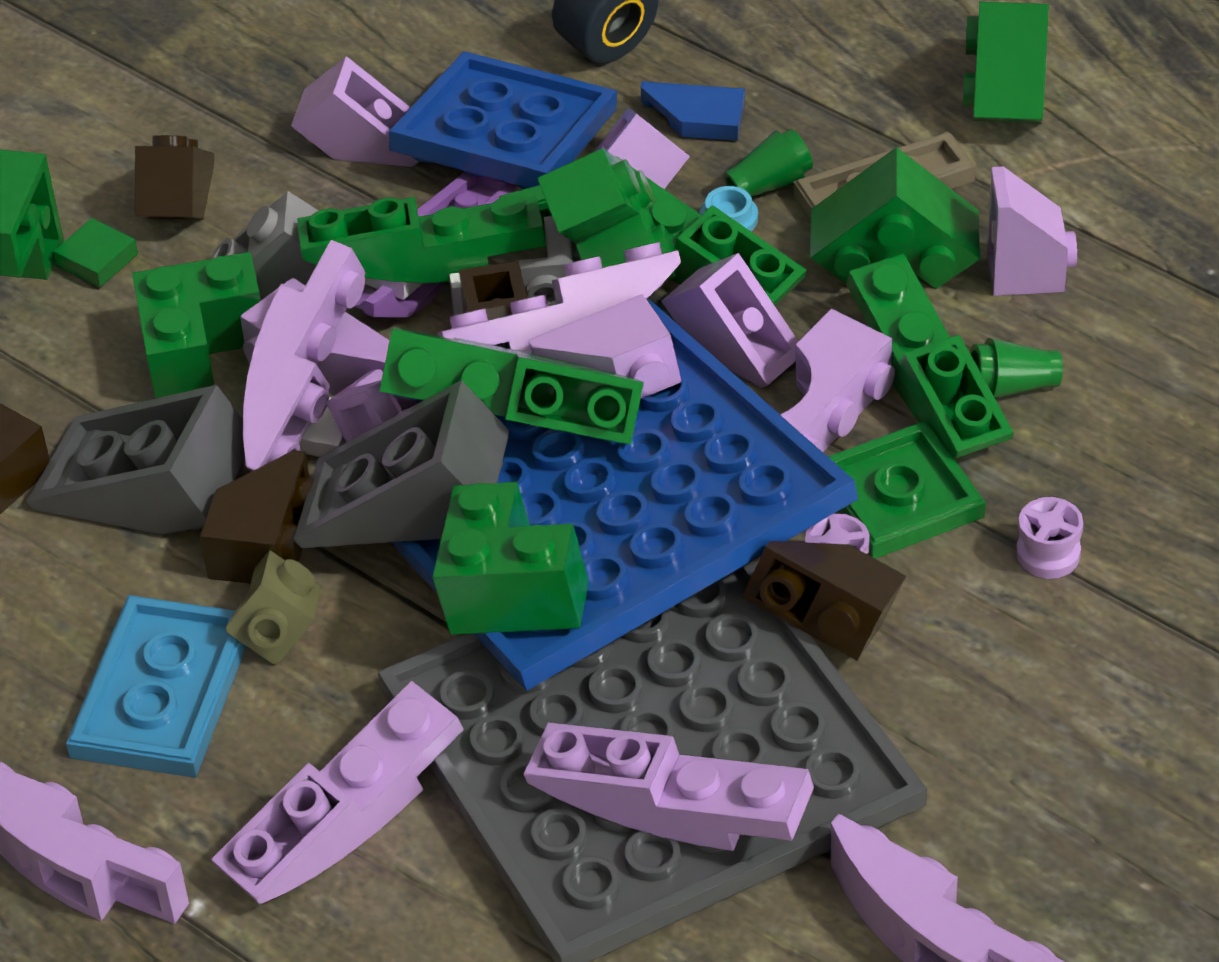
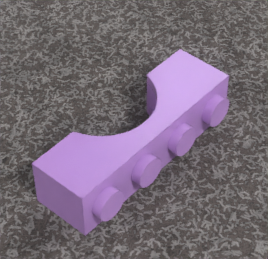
[780,309,895,452]

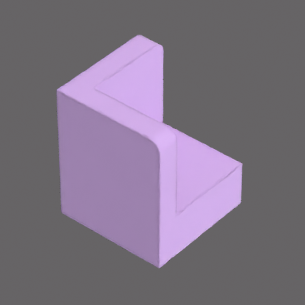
[594,108,690,189]
[326,369,409,442]

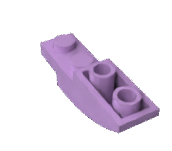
[243,240,366,472]
[438,242,681,354]
[211,681,464,905]
[524,722,814,851]
[0,762,189,924]
[831,813,1064,962]

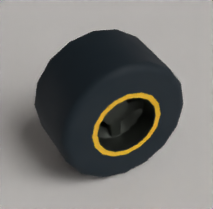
[551,0,659,64]

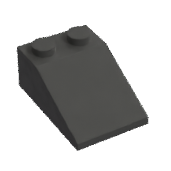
[294,380,509,548]
[27,385,245,534]

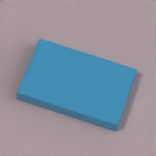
[66,595,247,778]

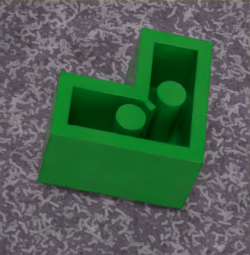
[963,1,1049,124]
[810,147,980,289]
[537,148,676,282]
[0,149,64,280]
[132,252,261,398]
[432,482,589,635]

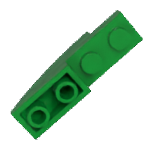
[615,156,807,306]
[297,195,546,283]
[846,253,1014,458]
[379,327,644,445]

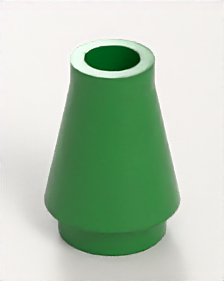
[723,129,814,197]
[969,338,1063,398]

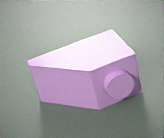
[291,56,419,167]
[987,166,1077,296]
[661,253,799,388]
[528,294,682,398]

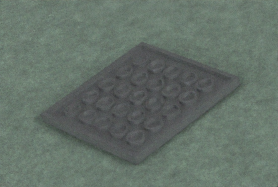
[378,561,927,962]

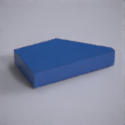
[640,81,745,141]

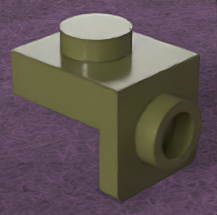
[226,550,322,664]

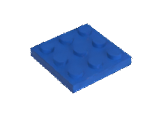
[389,51,617,189]

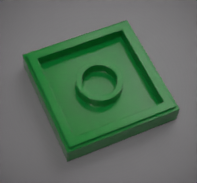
[828,420,986,559]

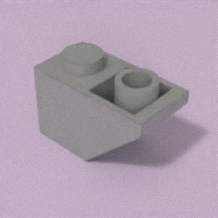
[211,191,319,300]

